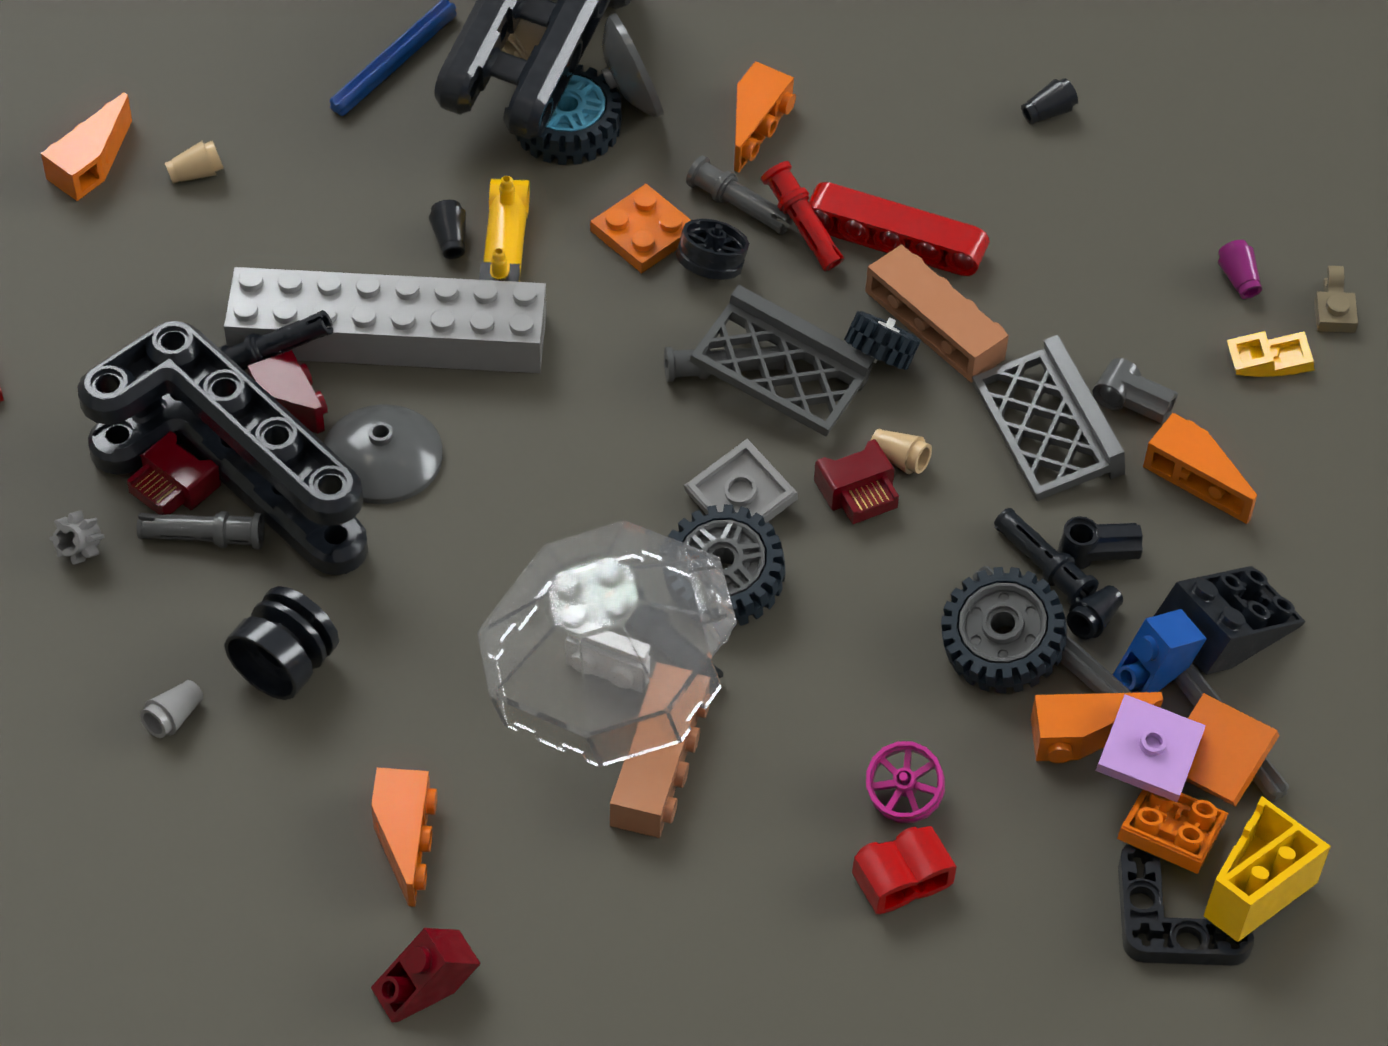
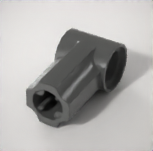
[1092,358,1178,424]

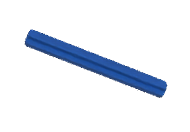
[330,0,457,116]

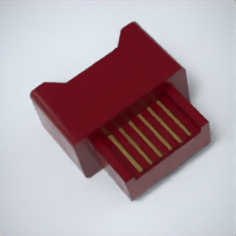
[127,431,221,515]
[814,439,899,524]

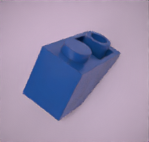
[1113,609,1207,693]

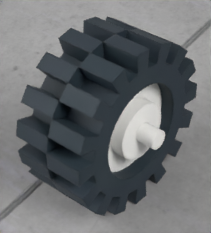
[844,311,921,370]

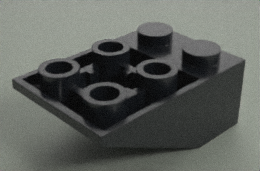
[1154,566,1306,675]

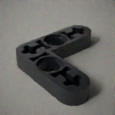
[1118,844,1254,966]

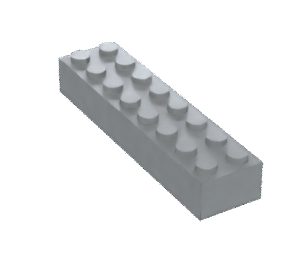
[224,267,546,373]

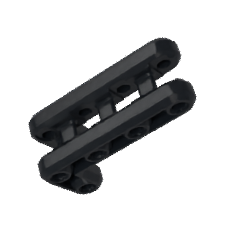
[434,0,631,139]
[77,321,368,575]

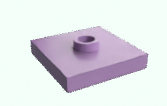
[1095,694,1206,802]

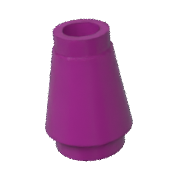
[1218,240,1262,299]

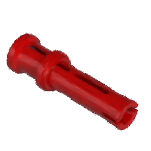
[760,161,845,272]

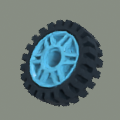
[515,64,622,165]

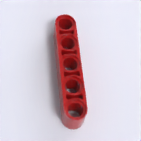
[808,182,990,276]

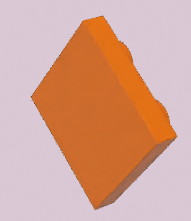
[1186,693,1280,807]
[1117,789,1229,874]

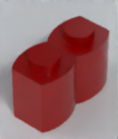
[852,826,957,914]

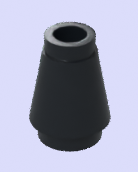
[1021,78,1078,124]
[429,199,466,259]
[1066,585,1123,640]

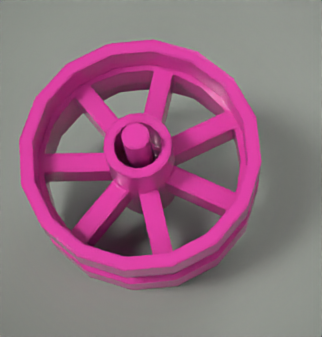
[866,741,945,823]

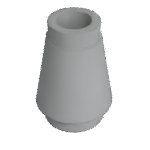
[140,680,203,738]

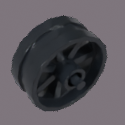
[676,218,750,280]

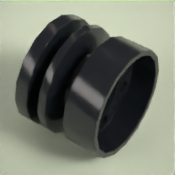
[224,586,339,700]

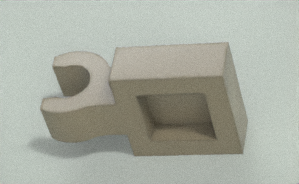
[1314,265,1358,333]

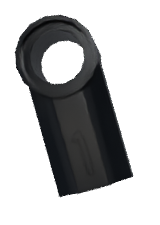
[1057,516,1143,570]

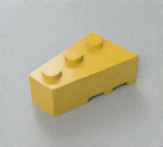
[1203,796,1331,942]

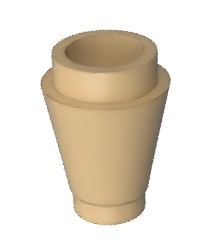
[165,140,224,184]
[871,429,932,474]

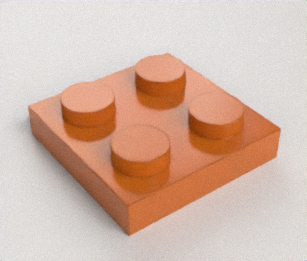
[590,184,691,274]

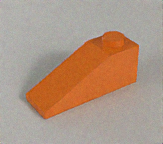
[1143,413,1257,524]
[1031,692,1163,763]

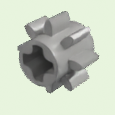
[50,511,105,564]

